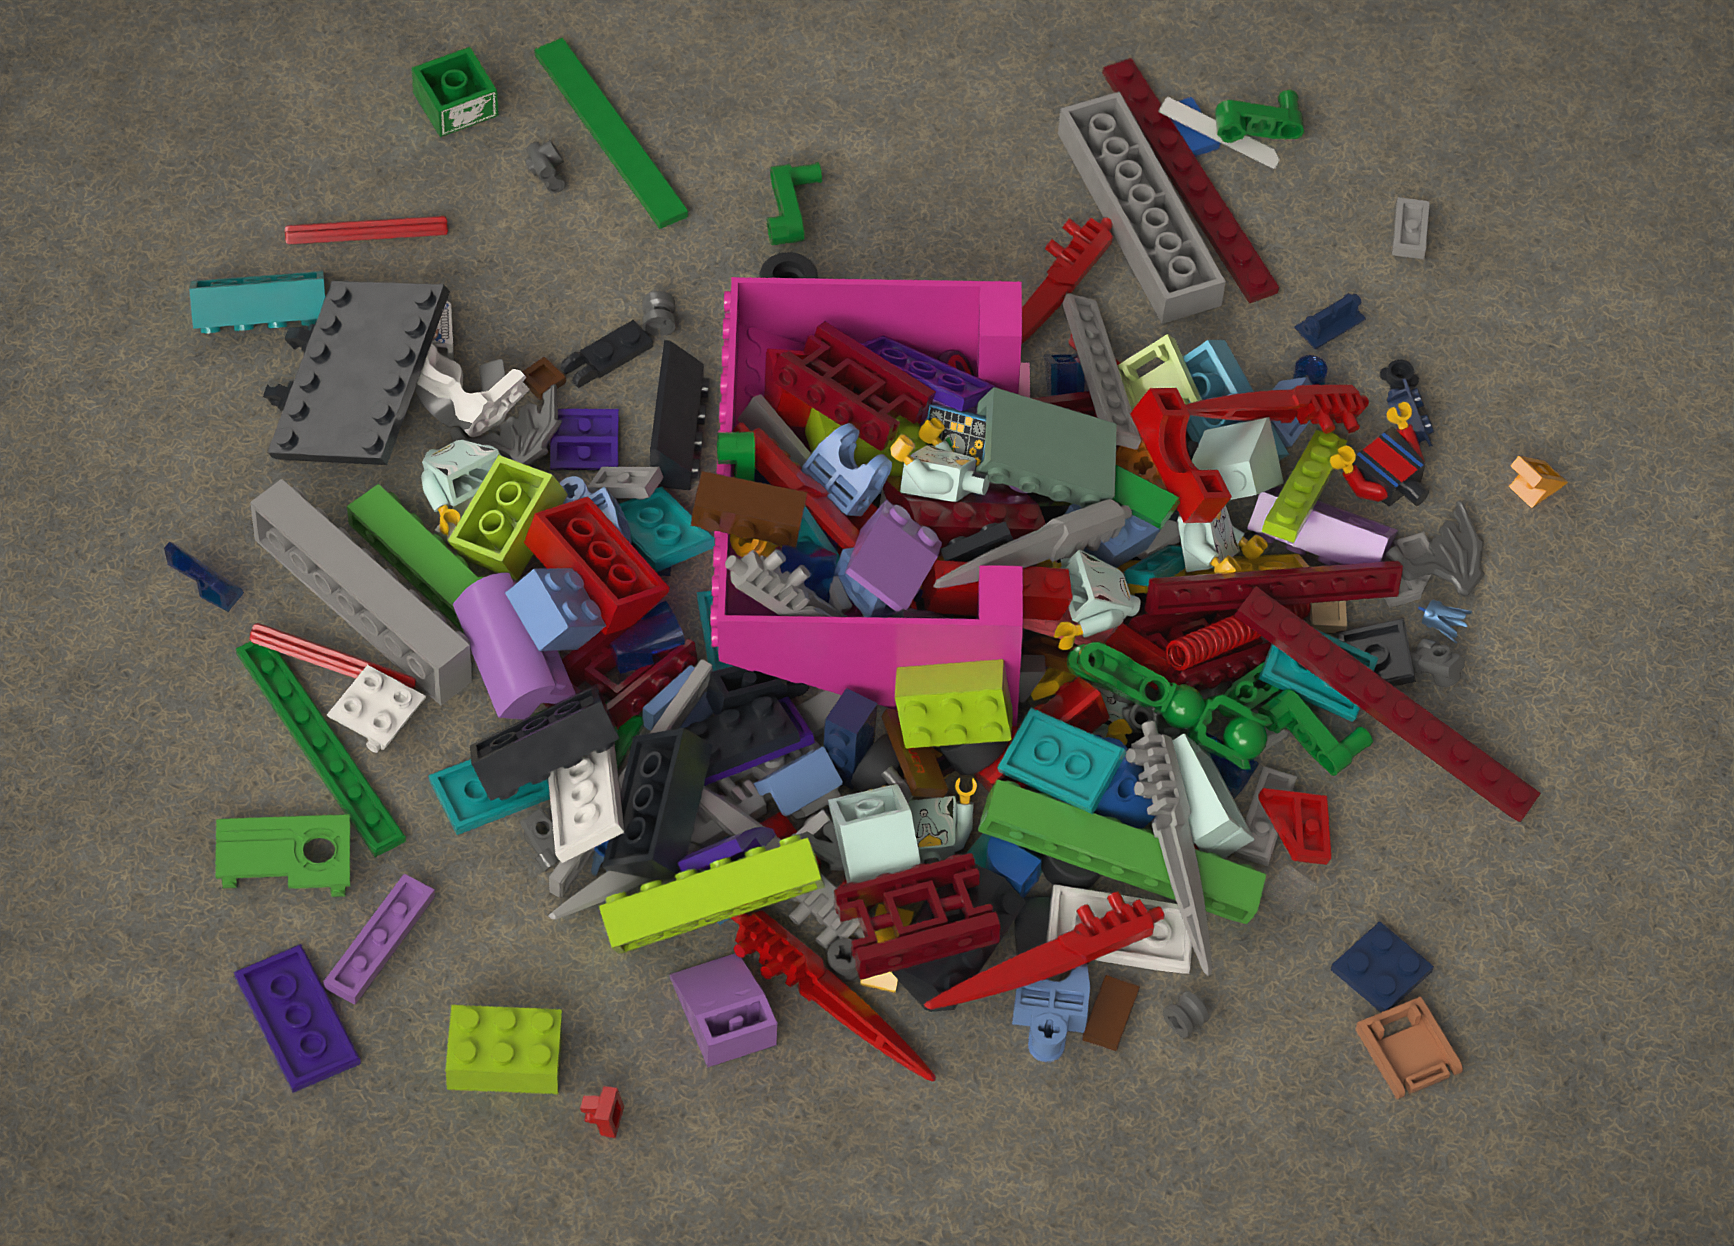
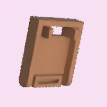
[1356,997,1463,1099]

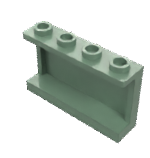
[976,387,1117,508]

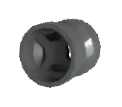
[642,291,676,336]

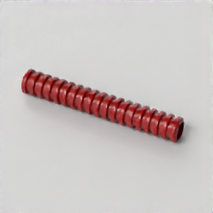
[1165,603,1311,671]

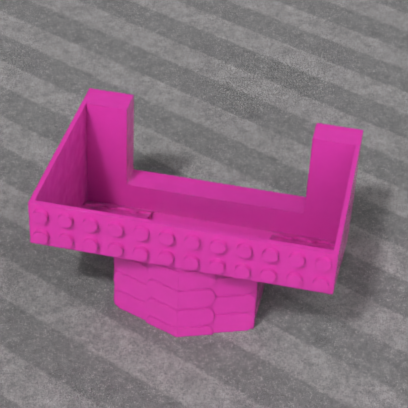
[711,277,1023,727]

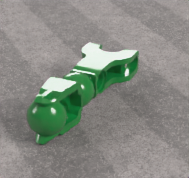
[1067,642,1272,769]

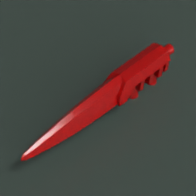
[1021,217,1113,345]
[1185,384,1369,434]
[733,422,917,610]
[923,891,1165,1009]
[731,910,936,1082]

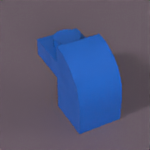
[986,836,1042,899]

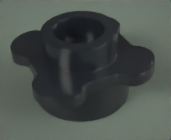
[1380,360,1419,390]

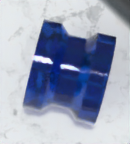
[1293,355,1328,385]

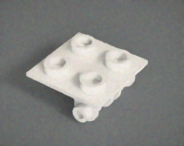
[327,665,426,753]

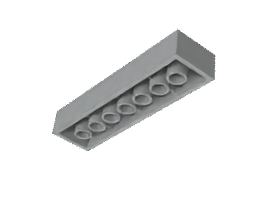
[1058,92,1226,324]
[250,479,472,706]

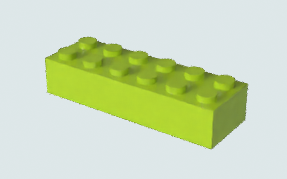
[599,835,825,954]

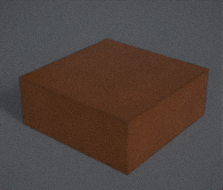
[522,357,566,401]

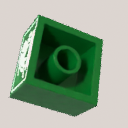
[411,47,498,137]

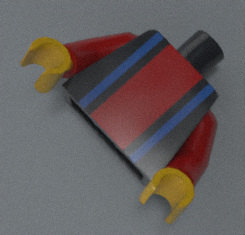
[1330,402,1429,507]

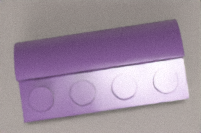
[453,573,576,719]

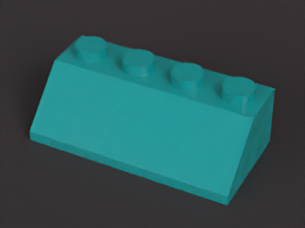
[189,271,326,333]

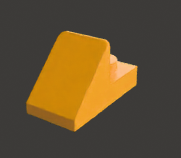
[1509,456,1568,508]

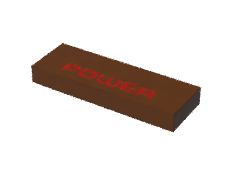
[881,708,949,798]

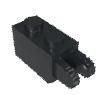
[706,666,810,715]

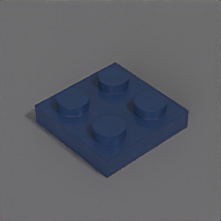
[1331,921,1434,1012]

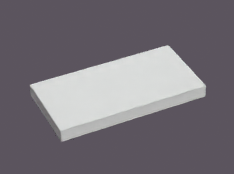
[548,746,624,863]
[1047,884,1192,974]

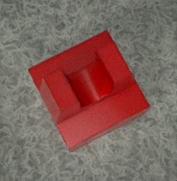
[580,1086,625,1139]

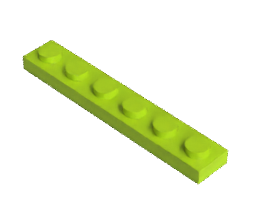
[1262,430,1347,543]

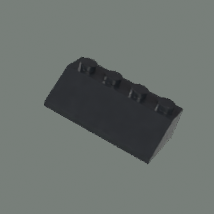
[650,340,710,490]
[470,684,619,801]
[602,728,713,880]
[891,863,1026,1012]

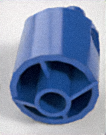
[1094,735,1155,829]

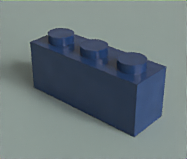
[824,688,878,790]

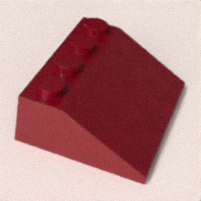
[883,476,1046,556]

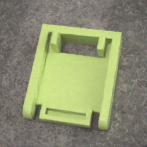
[1117,334,1202,410]

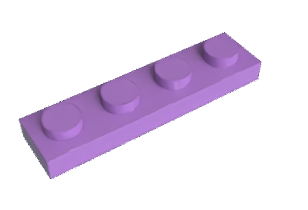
[324,874,435,1005]

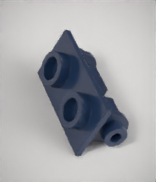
[1294,293,1366,350]
[1387,378,1434,447]

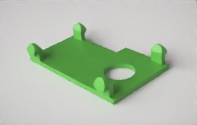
[215,814,350,897]

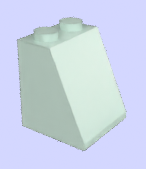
[1192,417,1284,500]
[828,784,921,883]

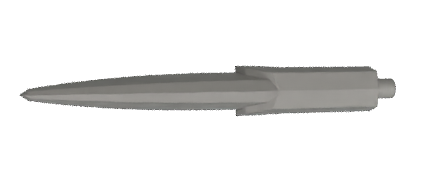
[933,499,1132,588]
[725,549,847,617]
[1126,721,1212,976]
[548,777,773,919]
[699,786,865,949]

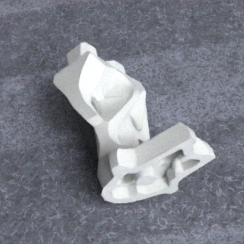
[415,344,529,437]

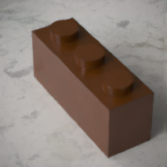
[691,471,807,547]

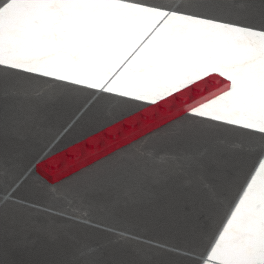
[1102,58,1279,304]
[1234,586,1541,822]

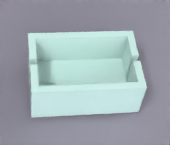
[1173,734,1255,859]

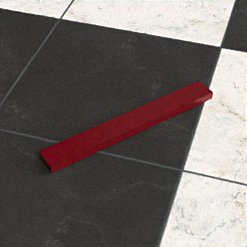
[1145,561,1403,615]

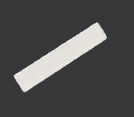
[1159,97,1279,169]

